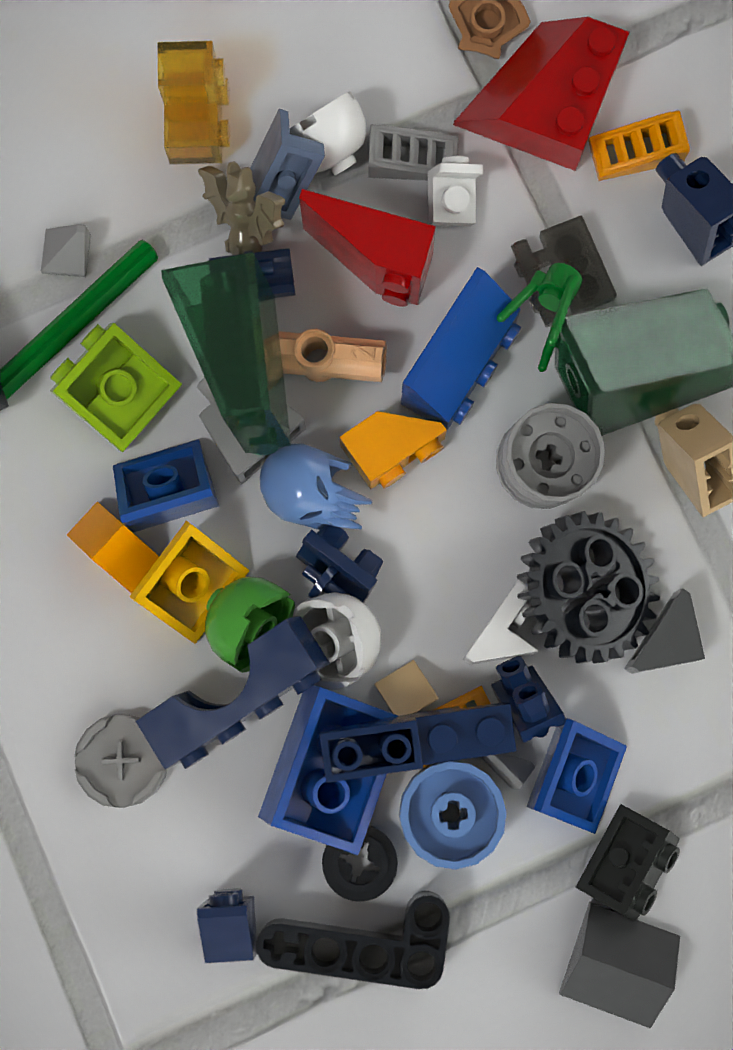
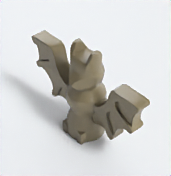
[198,161,285,255]

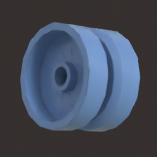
[399,761,507,870]

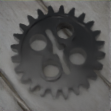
[517,511,660,664]

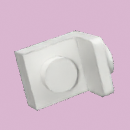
[428,156,483,226]

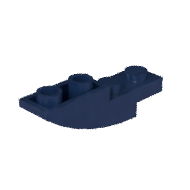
[319,702,517,783]

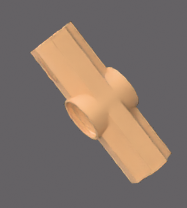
[246,328,387,382]

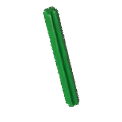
[0,240,158,399]

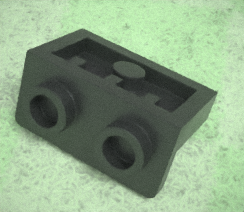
[575,804,680,921]

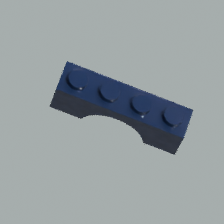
[135,616,330,770]

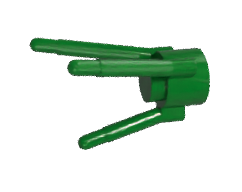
[497,263,583,372]

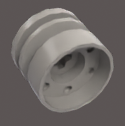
[496,403,605,509]

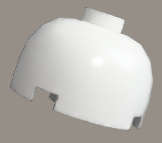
[290,90,367,176]
[295,592,381,690]

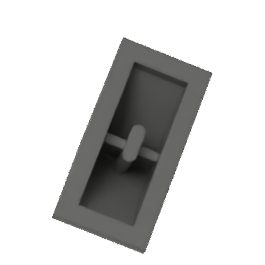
[624,588,705,674]

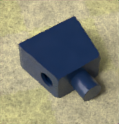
[656,153,733,266]

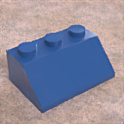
[401,267,522,430]
[258,685,398,855]

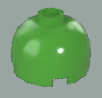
[205,577,295,673]

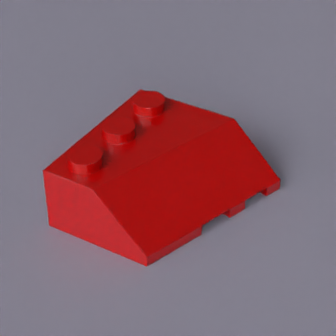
[453,16,630,171]

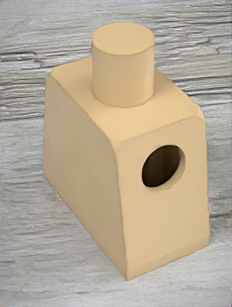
[655,404,733,517]

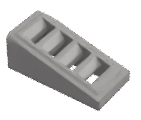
[369,125,458,180]

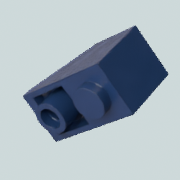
[197,889,257,963]

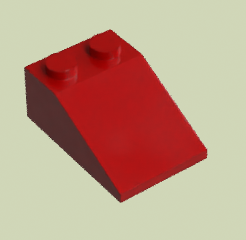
[299,189,436,307]

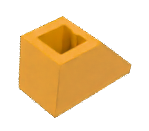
[339,411,447,489]

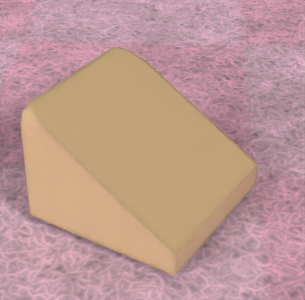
[375,660,439,716]

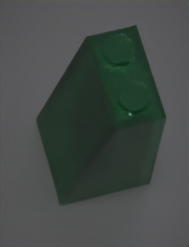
[161,252,291,455]
[555,288,733,436]

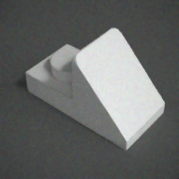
[463,580,538,665]

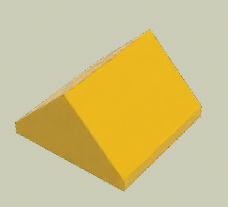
[129,521,250,644]

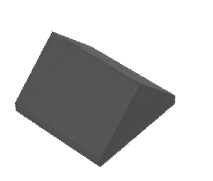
[559,902,680,1028]

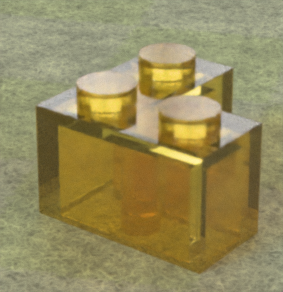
[157,41,230,164]

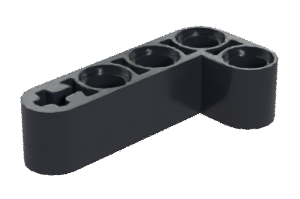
[256,891,450,989]

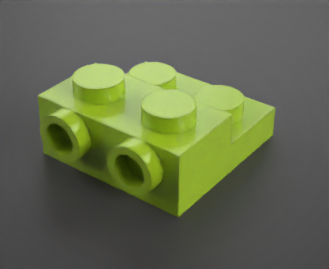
[50,323,182,452]

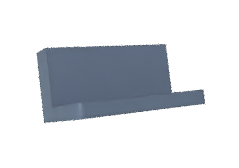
[250,109,325,220]

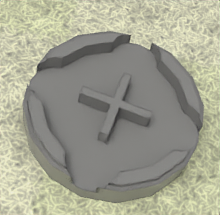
[74,714,167,808]

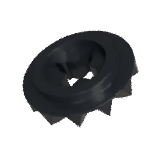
[322,826,398,902]

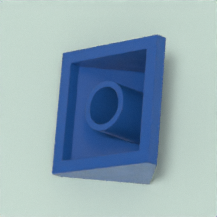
[113,439,219,533]
[527,718,627,834]

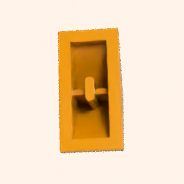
[67,501,159,593]

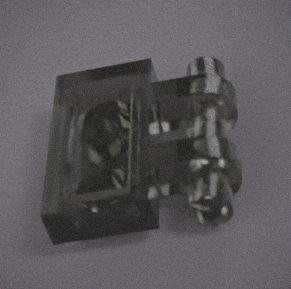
[511,215,617,327]

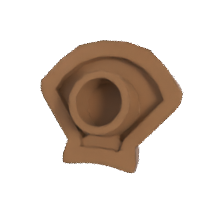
[449,0,530,59]

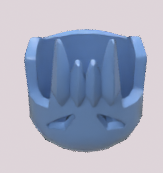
[260,443,372,530]

